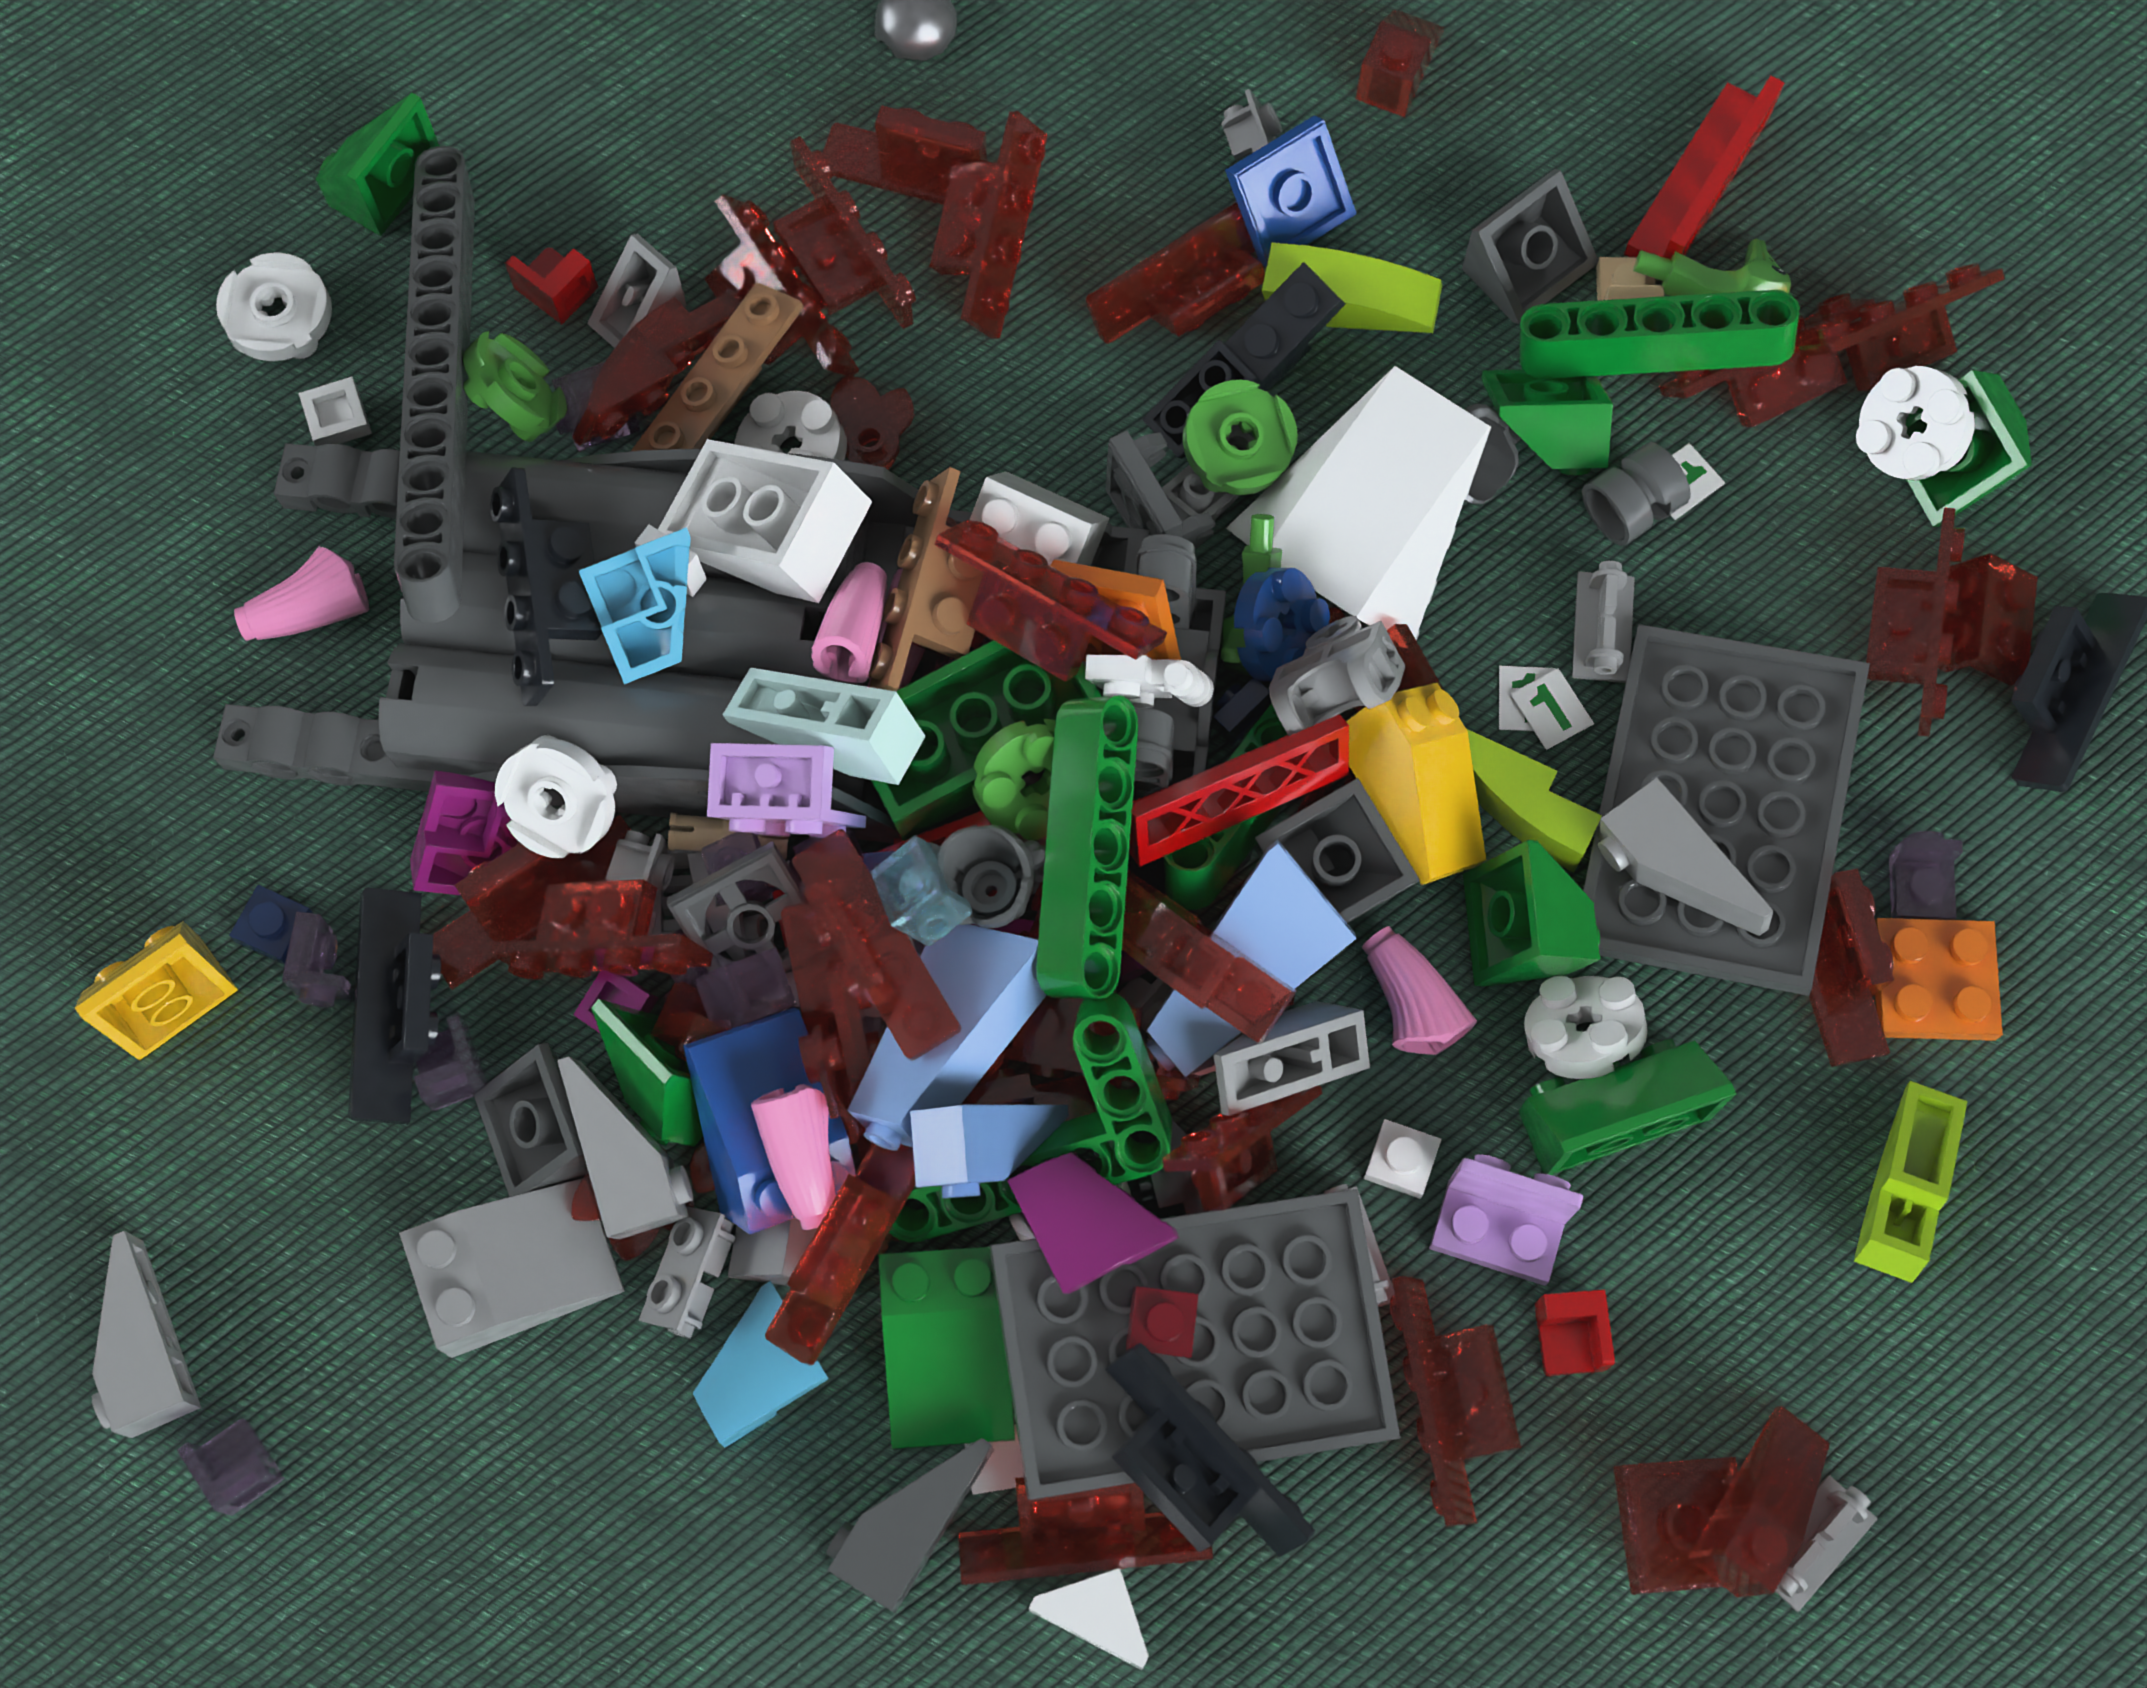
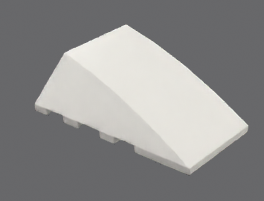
[1226,366,1491,650]

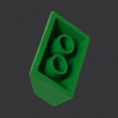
[1518,1039,1736,1175]

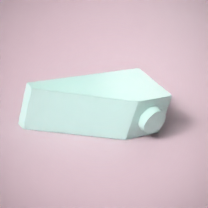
[723,667,925,785]

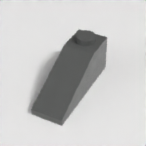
[826,1438,994,1613]

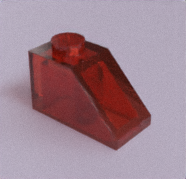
[1356,9,1444,117]

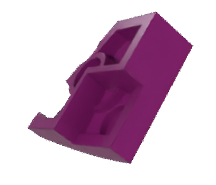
[410,770,518,897]
[1007,1153,1180,1294]

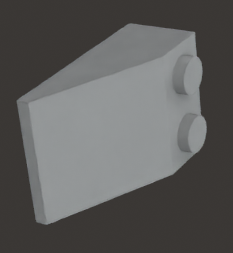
[399,1178,625,1358]

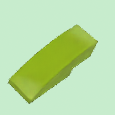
[1262,243,1442,333]
[1467,729,1602,873]
[1854,1081,1968,1283]

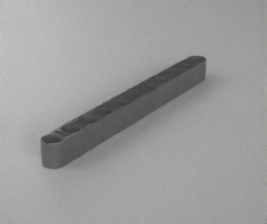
[394,146,475,623]

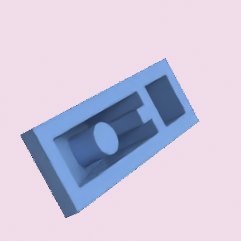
[910,1105,1069,1198]

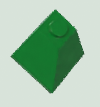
[315,93,440,236]
[1482,369,1613,475]
[1905,370,2032,527]
[1463,840,1600,987]
[591,999,703,1147]

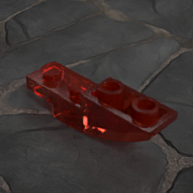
[572,291,740,446]
[1122,870,1297,1043]

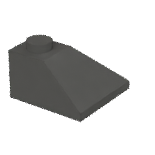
[1254,778,1420,923]

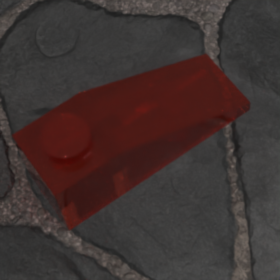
[1688,1406,1830,1598]

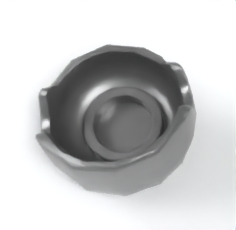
[875,0,957,61]

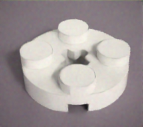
[216,253,332,361]
[1856,366,1975,480]
[735,391,847,460]
[495,735,617,858]
[1524,976,1647,1079]

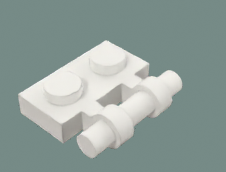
[1085,655,1214,708]

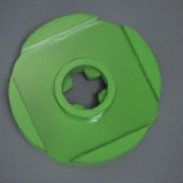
[463,331,567,442]
[1183,380,1298,495]
[972,719,1056,841]

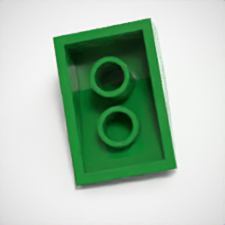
[879,1247,1015,1450]

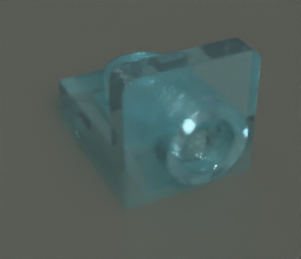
[871,835,972,946]

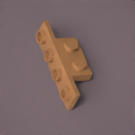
[631,281,804,451]
[868,467,998,691]

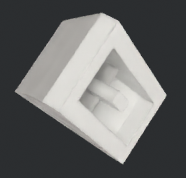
[1029,1568,1149,1670]

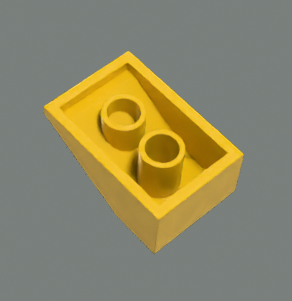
[1346,683,1486,885]
[75,921,238,1061]

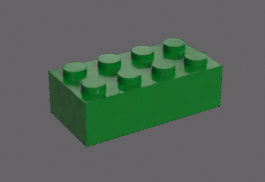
[870,610,1102,841]

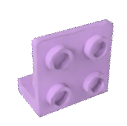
[707,743,866,839]
[1429,1155,1583,1286]

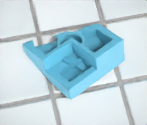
[579,527,691,684]
[693,1281,829,1447]

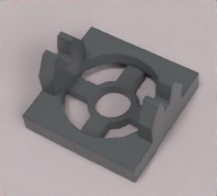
[1105,430,1215,549]
[667,841,833,1003]

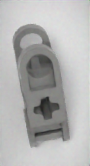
[1269,616,1405,736]

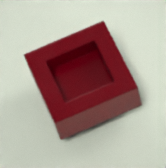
[1126,1286,1199,1358]

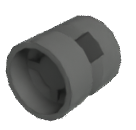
[1582,442,1691,546]

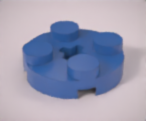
[1234,568,1330,682]

